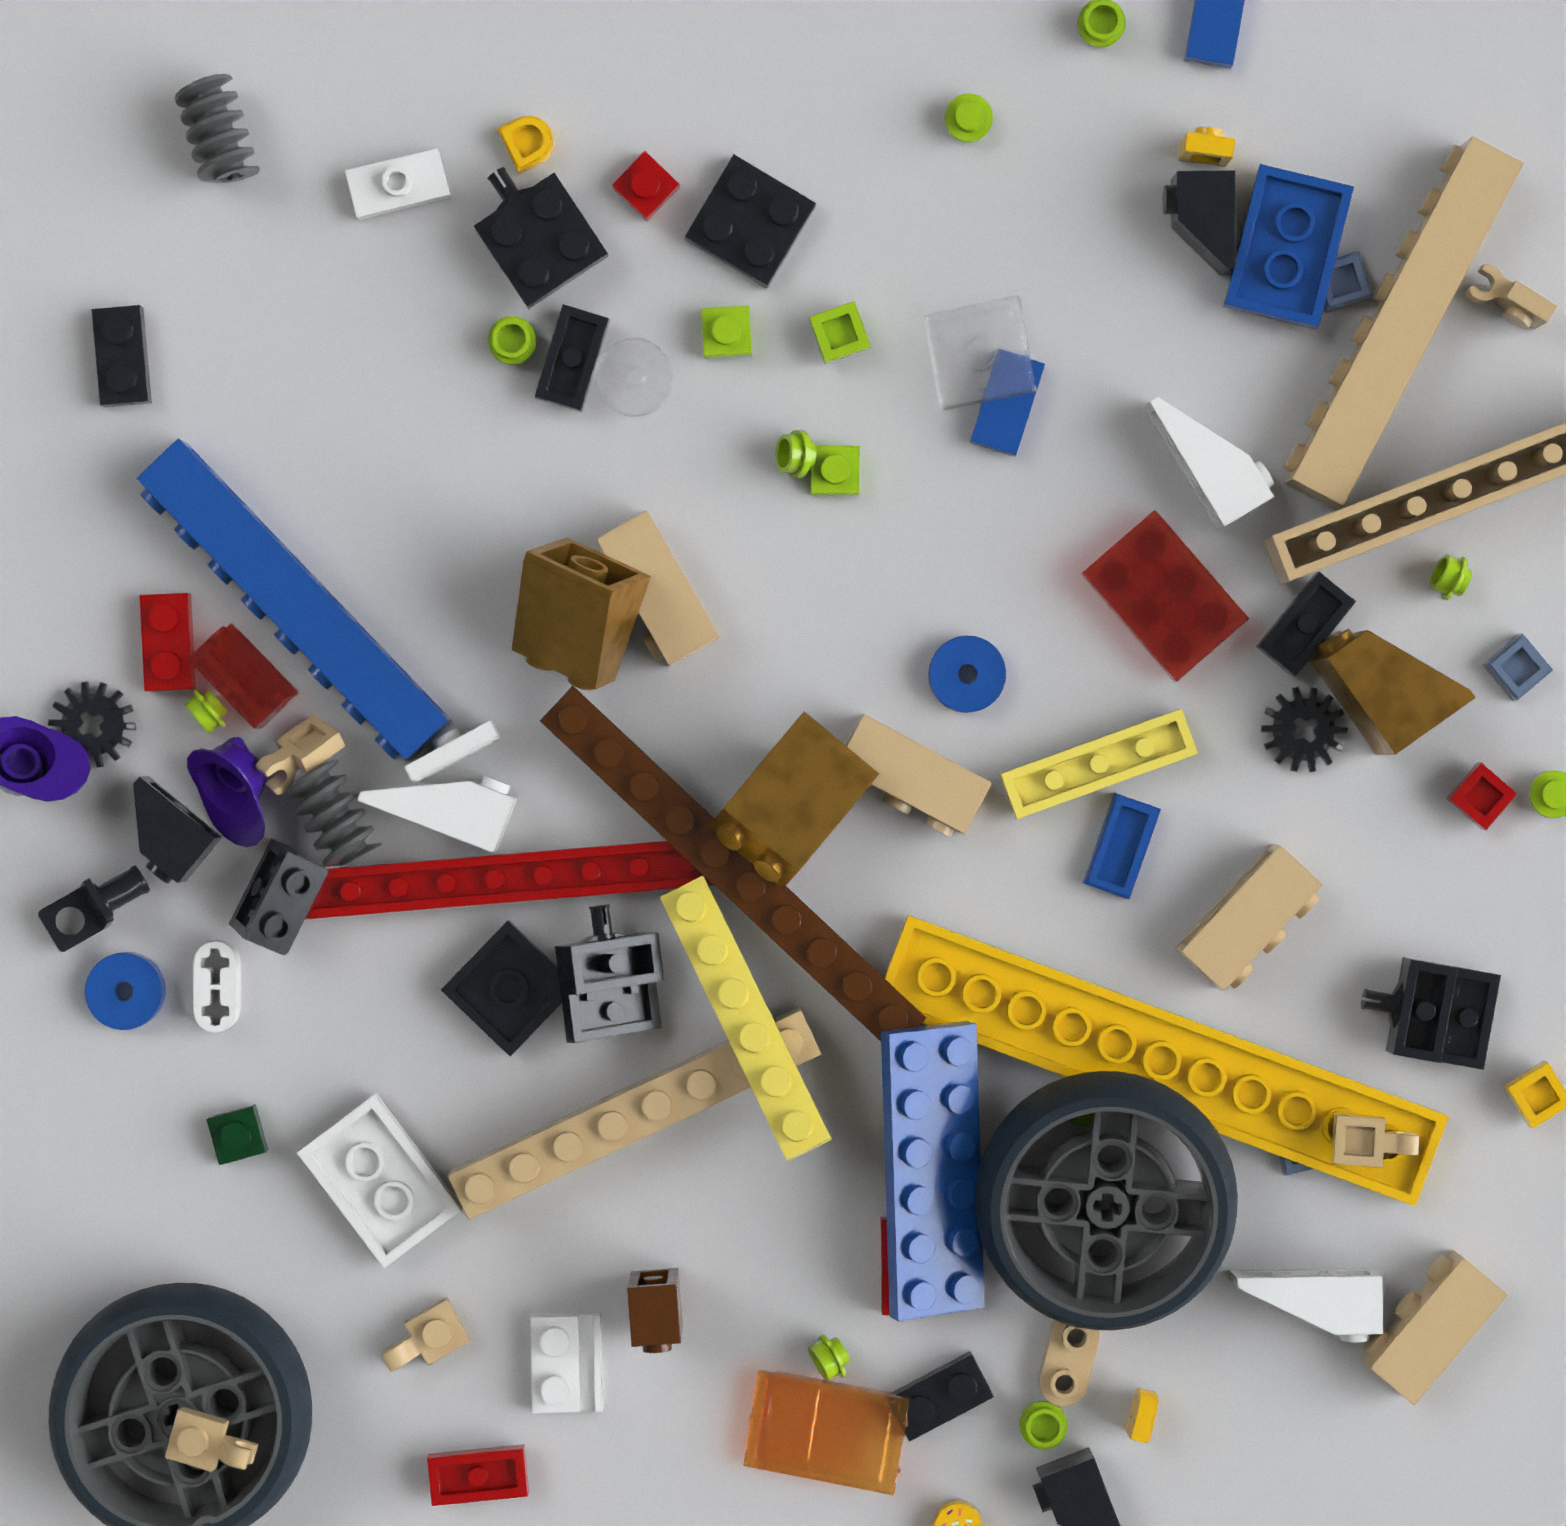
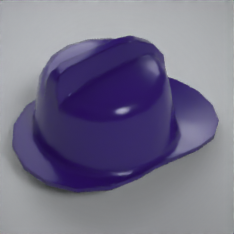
[0,716,91,802]
[187,737,267,847]

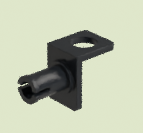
[38,865,150,952]

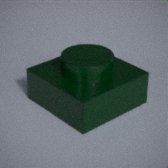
[206,1104,269,1165]

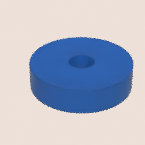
[928,635,1006,713]
[85,952,166,1030]

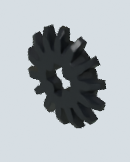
[48,681,136,768]
[1261,687,1348,772]

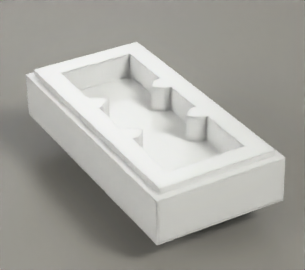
[345,148,452,220]
[404,720,501,783]

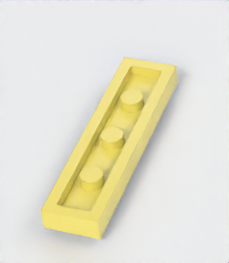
[1000,709,1198,819]

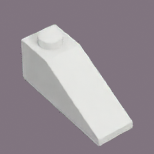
[1144,397,1274,530]
[357,775,518,853]
[1230,1268,1383,1342]

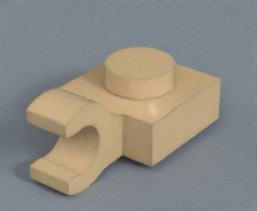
[1464,264,1557,329]
[255,714,345,795]
[1331,1113,1419,1167]
[381,1297,471,1372]
[165,1407,258,1472]

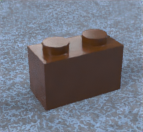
[627,1268,683,1353]

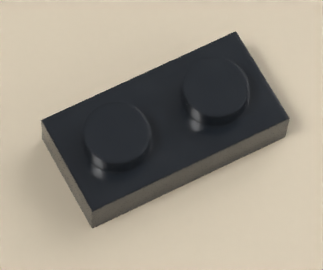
[535,304,610,413]
[91,305,152,407]
[1255,571,1356,677]
[886,1351,994,1442]

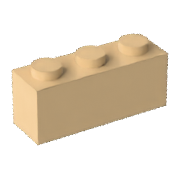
[597,510,720,666]
[846,714,992,837]
[1175,844,1323,991]
[1361,1250,1508,1406]

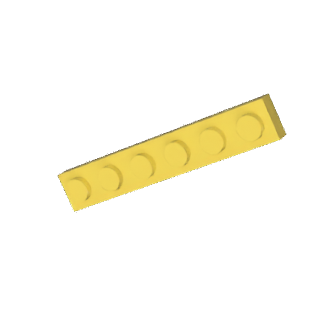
[660,876,832,1161]

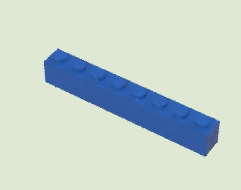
[136,438,452,760]

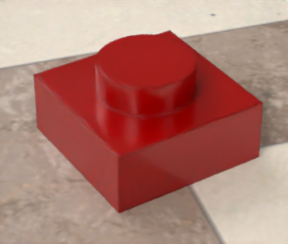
[612,151,680,222]
[1446,762,1517,830]

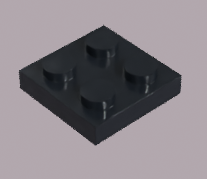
[685,154,816,288]
[441,920,562,1057]

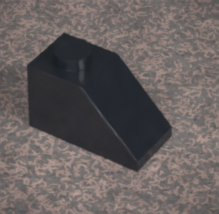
[1163,170,1236,275]
[133,776,222,884]
[1032,1447,1120,1526]

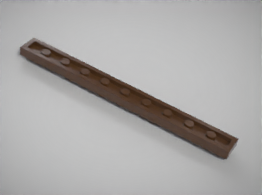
[540,686,926,1041]

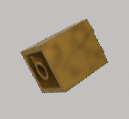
[511,537,651,691]
[1310,628,1476,755]
[708,711,879,889]

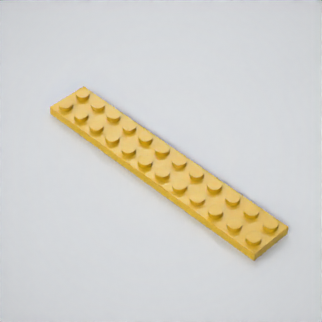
[884,914,1449,1206]

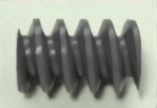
[174,74,260,183]
[286,759,383,867]

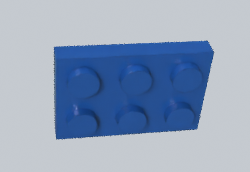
[1223,164,1354,330]

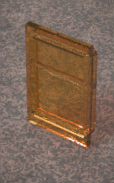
[743,1370,910,1496]

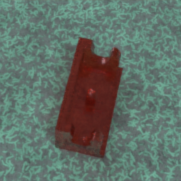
[187,623,299,729]

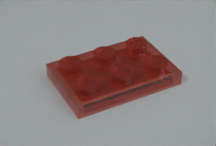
[1080,510,1249,682]

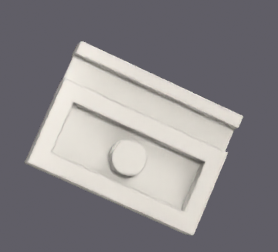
[530,1312,603,1414]

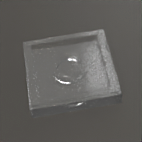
[924,295,1037,411]

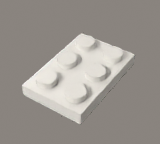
[297,1093,463,1268]

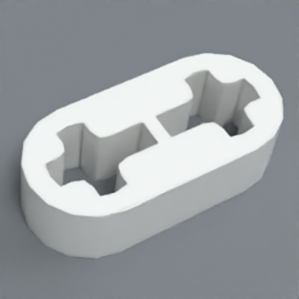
[193,940,241,1033]

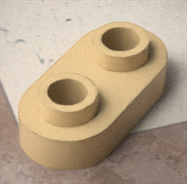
[1038,1320,1100,1407]

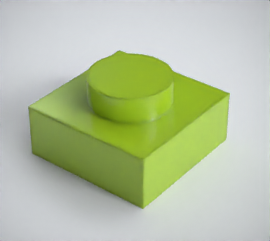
[809,301,871,365]
[701,305,752,359]
[811,445,860,495]

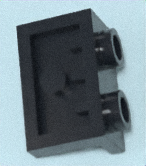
[229,838,328,955]

